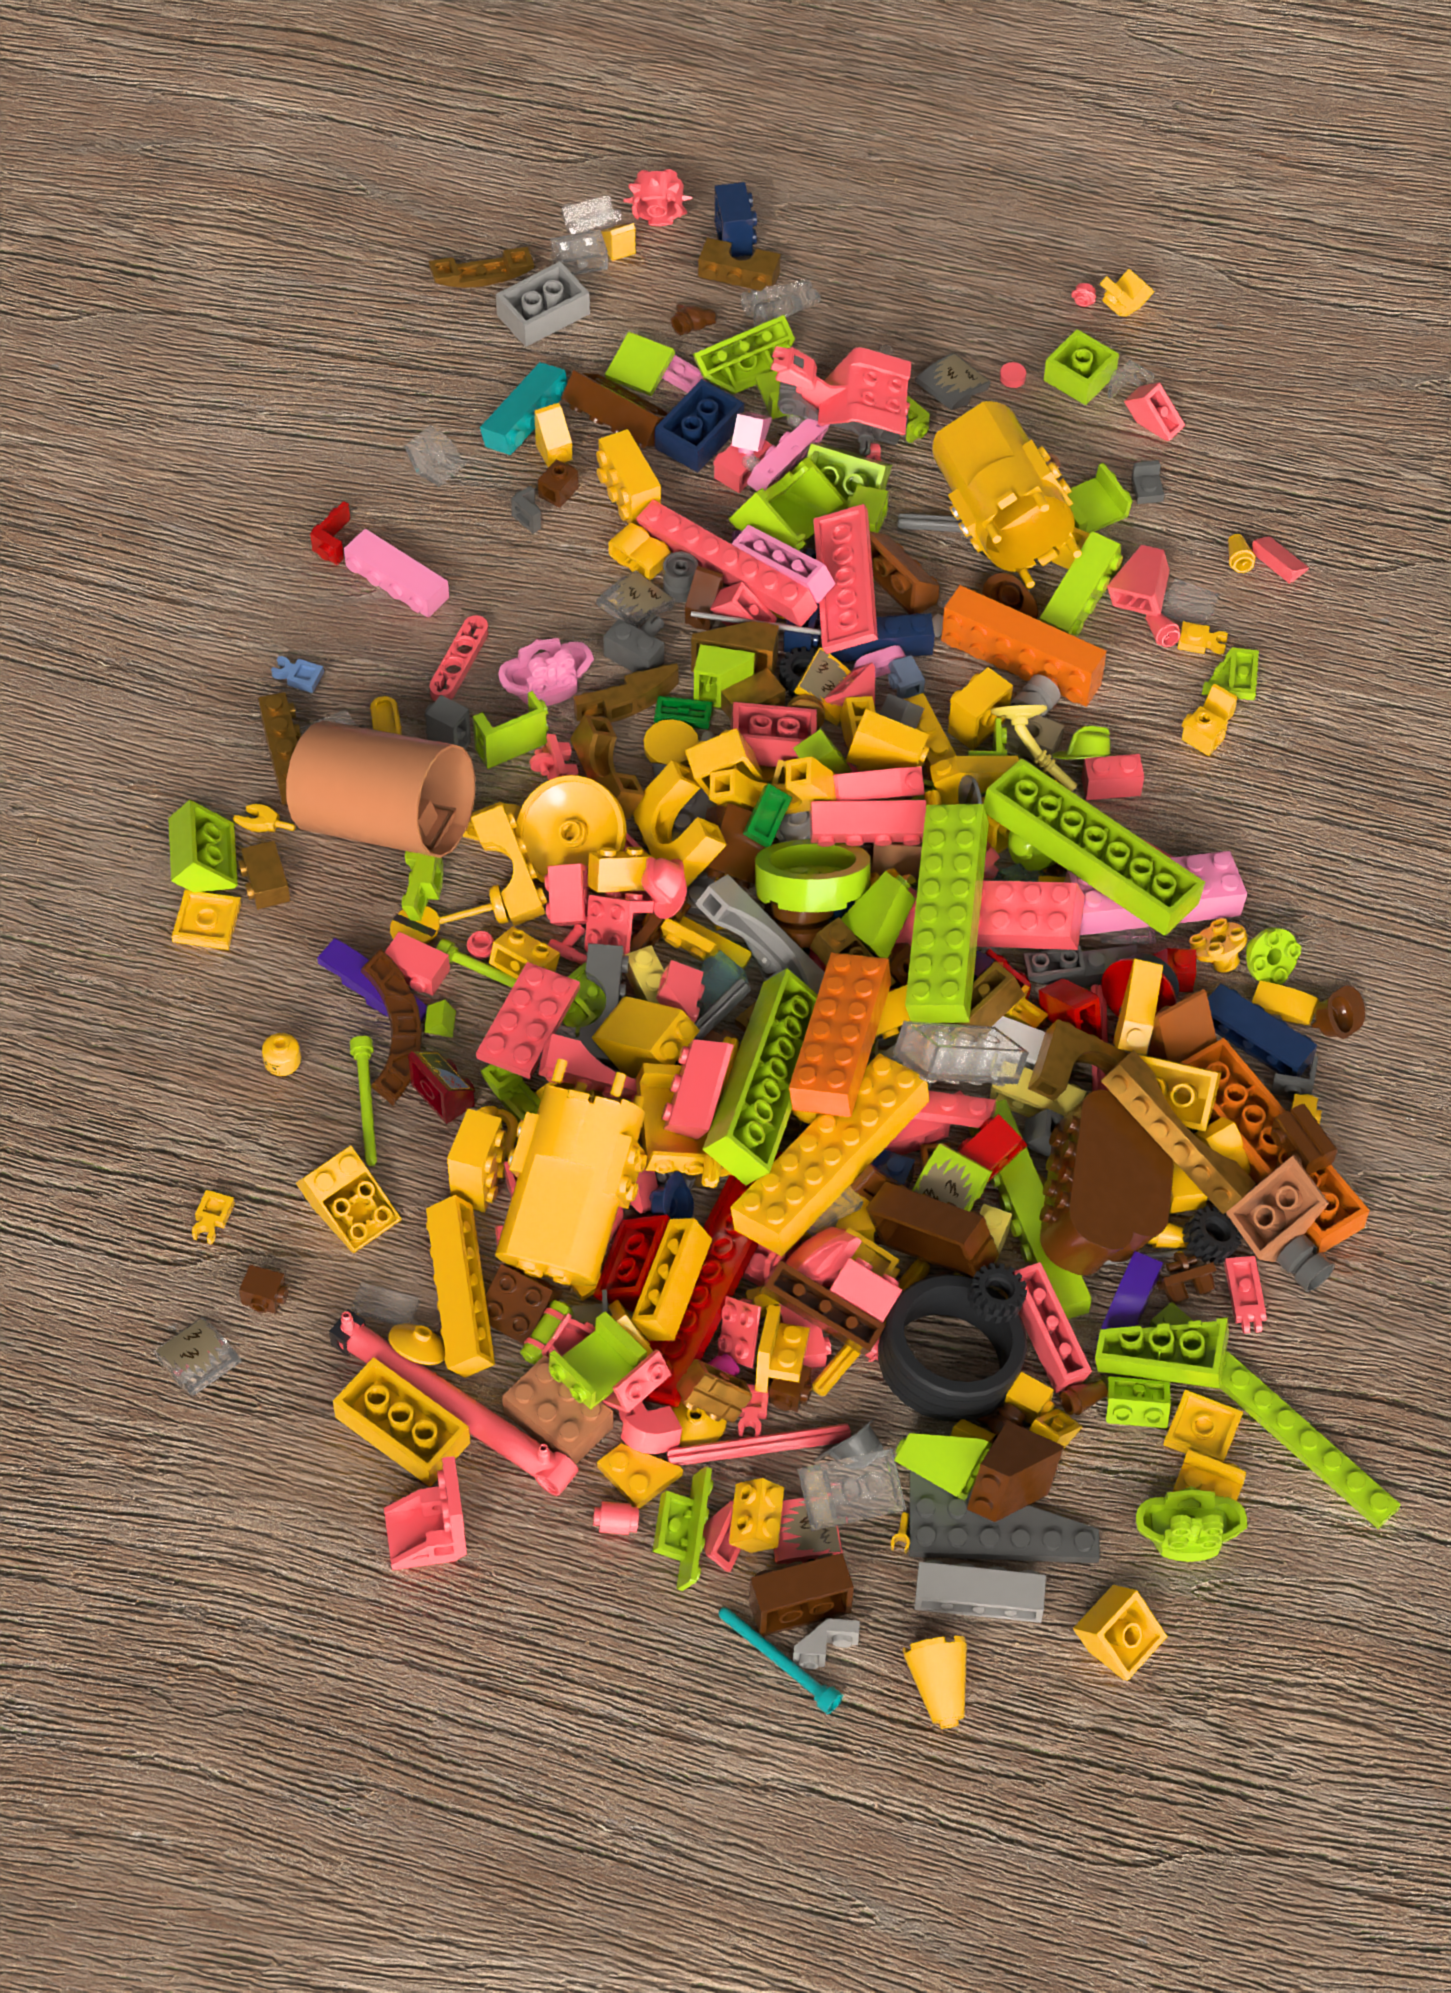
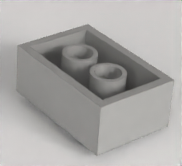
[496,261,590,347]

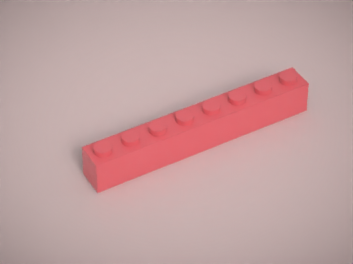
[636,499,818,627]

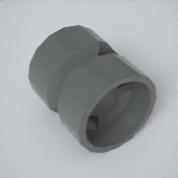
[663,551,698,603]
[1277,1235,1335,1292]

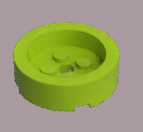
[755,839,871,912]

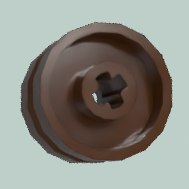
[771,901,835,948]

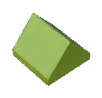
[424,1000,456,1038]

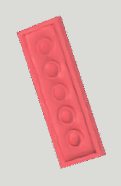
[813,504,878,654]

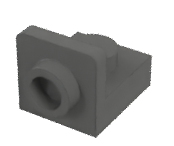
[1131,460,1164,504]
[511,485,541,534]

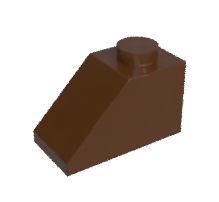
[685,566,723,631]

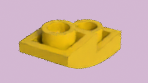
[1251,981,1319,1025]

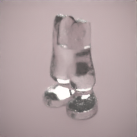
[741,279,821,327]

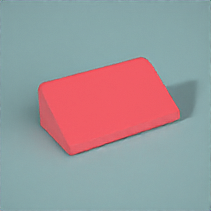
[1251,536,1309,584]

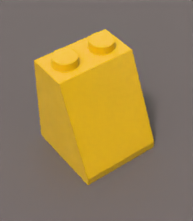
[591,996,700,1079]

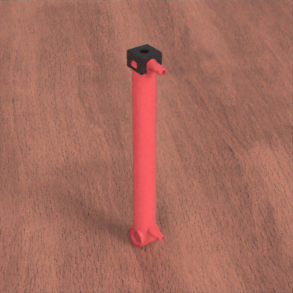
[329,1309,579,1496]

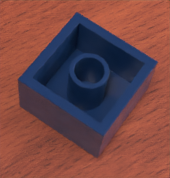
[714,182,757,257]

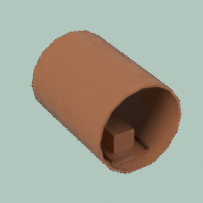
[286,720,475,858]

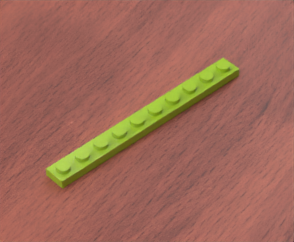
[1150,1302,1401,1529]

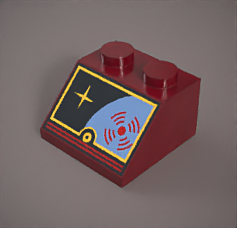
[408,1051,475,1125]

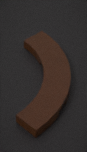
[360,948,422,1106]

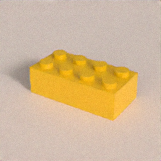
[333,1357,470,1487]

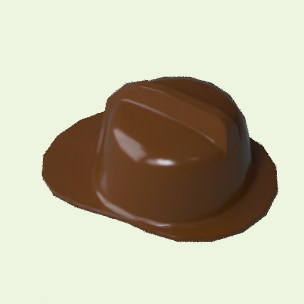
[982,572,1039,619]
[1311,985,1365,1039]

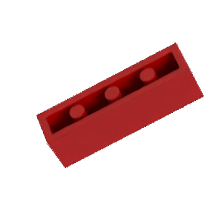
[958,1114,1028,1183]

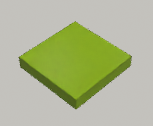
[605,331,675,397]

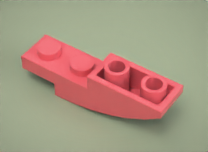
[885,1090,964,1155]

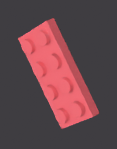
[476,962,580,1079]

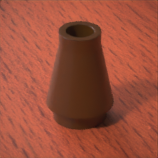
[1060,1380,1108,1415]

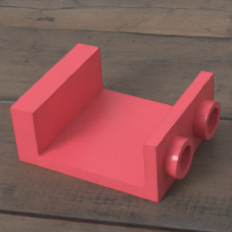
[601,1350,671,1413]

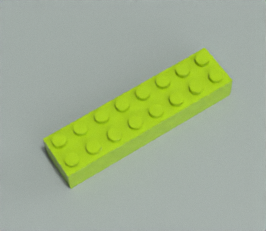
[984,758,1205,936]
[905,804,989,1023]
[702,968,818,1186]

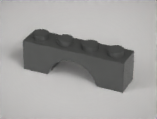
[579,943,629,1066]

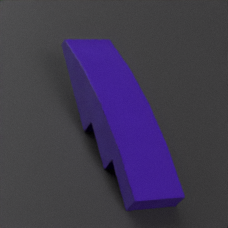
[317,938,427,1022]

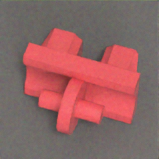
[529,734,579,781]

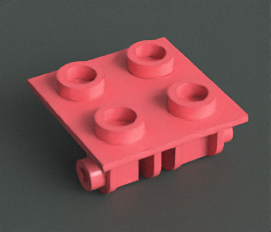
[718,1296,761,1368]

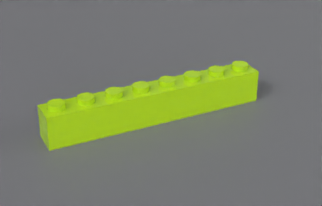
[968,1099,1092,1319]

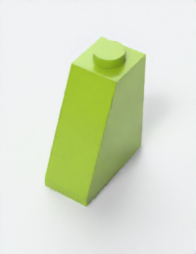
[841,871,916,959]
[894,1433,993,1500]

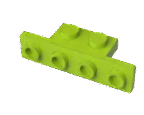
[652,1466,713,1591]

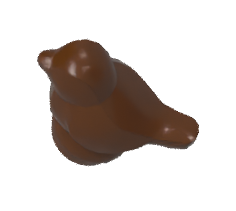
[671,304,716,335]
[976,1403,1026,1440]

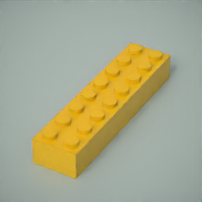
[731,1053,929,1256]

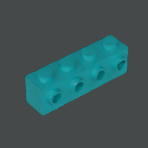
[480,362,568,455]

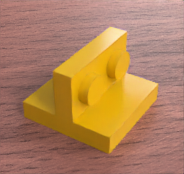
[755,1305,810,1393]

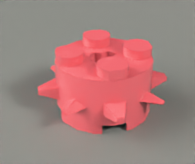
[623,169,693,226]

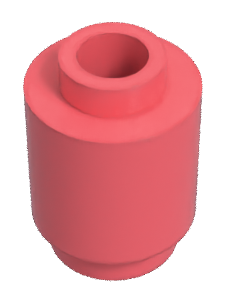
[593,1501,639,1535]

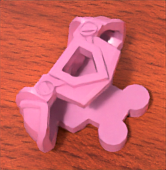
[498,638,594,706]

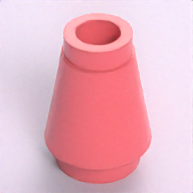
[1145,613,1181,647]

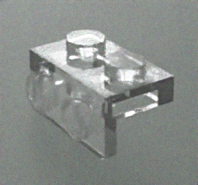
[561,195,623,237]

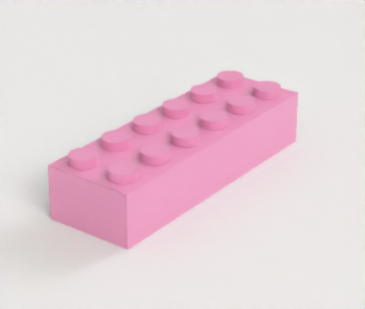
[1064,851,1247,935]

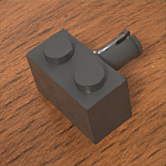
[603,614,665,672]

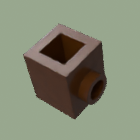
[538,459,579,508]
[239,1265,289,1314]
[769,1365,813,1413]

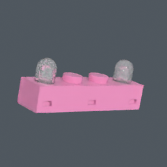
[742,414,830,491]

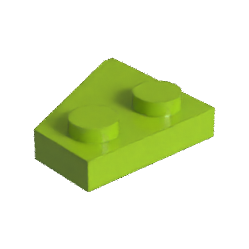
[1202,647,1259,700]

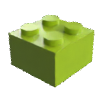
[1044,329,1119,405]

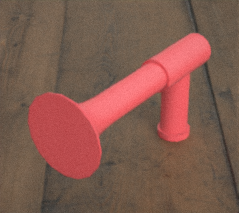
[548,924,624,976]

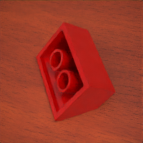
[593,1214,671,1312]

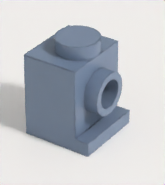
[888,655,925,699]

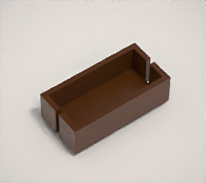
[866,1182,999,1279]

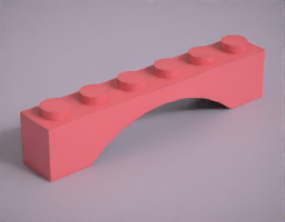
[538,1033,637,1103]

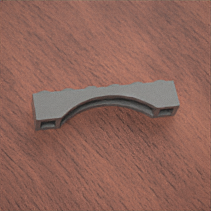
[695,874,825,995]

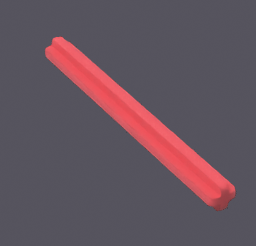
[667,1423,851,1466]

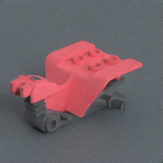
[771,346,911,455]

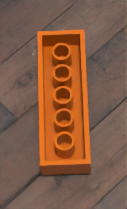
[941,585,1107,707]
[789,952,891,1117]

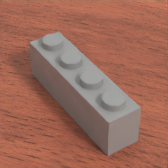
[914,1560,1046,1623]

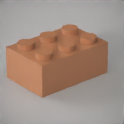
[502,1355,613,1464]

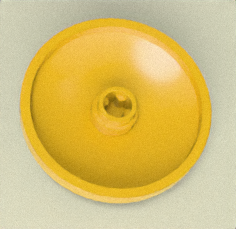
[515,775,627,883]

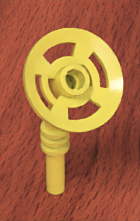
[991,705,1078,792]

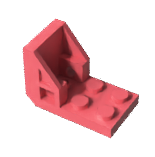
[384,1456,467,1570]

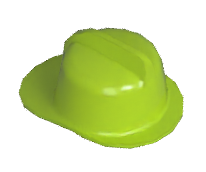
[1051,725,1116,759]

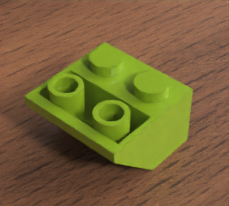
[694,644,755,708]

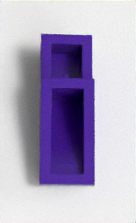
[1097,1251,1163,1341]

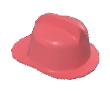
[641,857,687,919]

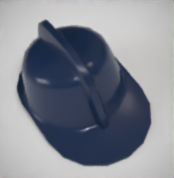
[649,1171,694,1219]

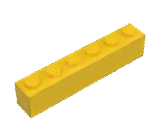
[426,1195,495,1378]

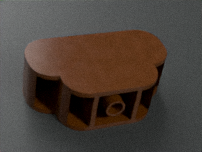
[1039,1090,1174,1276]

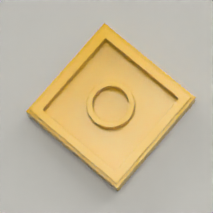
[171,890,241,950]
[1163,1389,1243,1463]

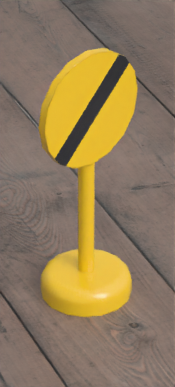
[390,884,509,944]

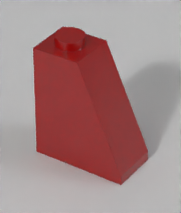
[1038,978,1102,1040]

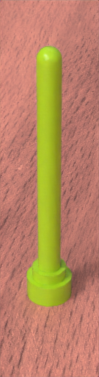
[436,938,517,988]
[349,1036,377,1166]

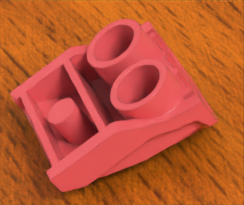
[785,1226,862,1288]

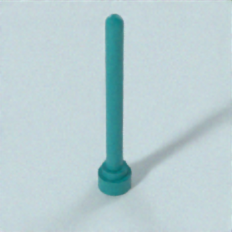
[718,1607,843,1715]

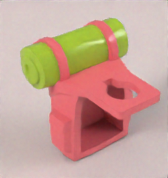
[520,1300,595,1365]

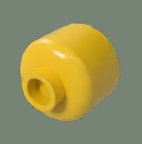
[262,1033,301,1076]

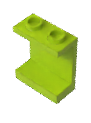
[1068,463,1133,533]
[473,691,549,769]
[549,1311,647,1410]

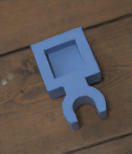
[271,656,324,693]

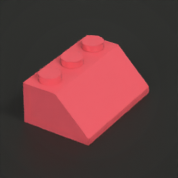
[662,1039,734,1140]

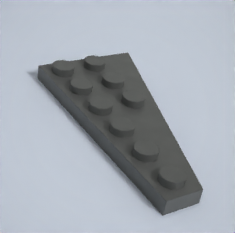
[909,1470,1100,1563]

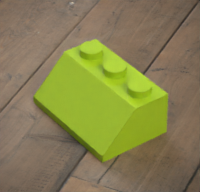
[807,442,892,502]
[168,800,238,892]

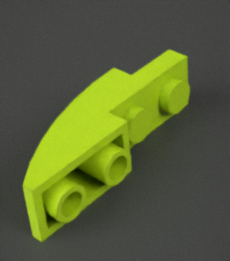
[402,851,443,921]

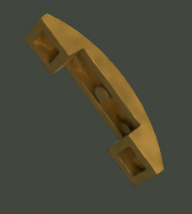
[428,247,534,288]

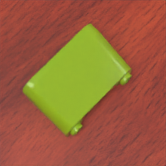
[728,457,847,551]

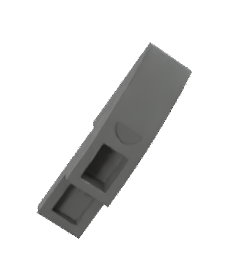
[1023,945,1138,987]

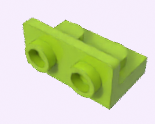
[1106,1376,1171,1428]

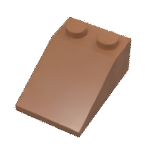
[1226,1156,1329,1262]

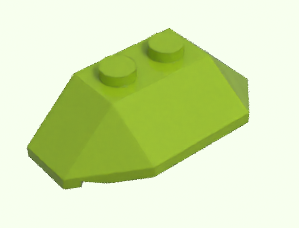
[693,315,795,395]

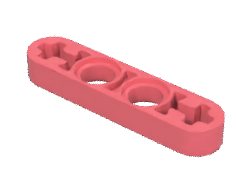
[429,615,489,701]

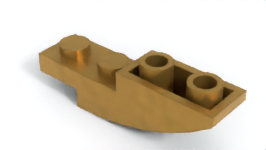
[574,663,679,723]

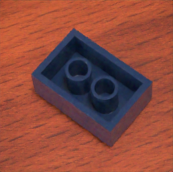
[655,379,744,473]

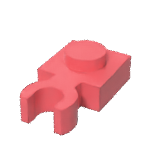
[738,1384,769,1437]

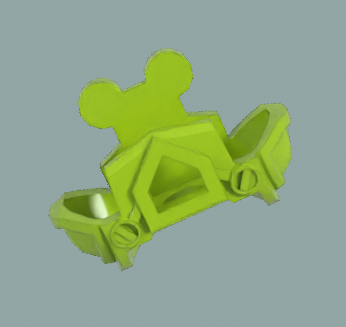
[1135,1486,1247,1562]

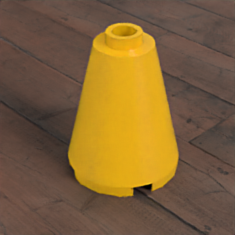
[903,1636,967,1729]

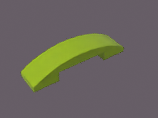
[481,1064,541,1123]

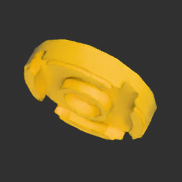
[643,719,699,766]

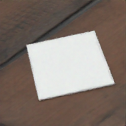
[932,613,943,638]

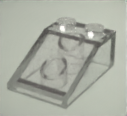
[797,1448,906,1531]

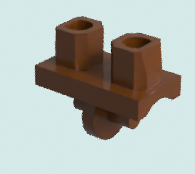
[1156,1251,1217,1304]

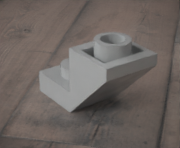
[793,1619,860,1670]

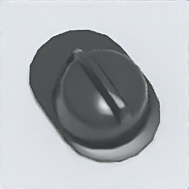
[814,1418,884,1470]

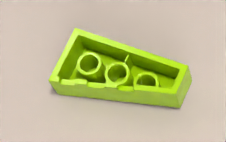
[1039,531,1123,636]
[1095,1318,1229,1389]

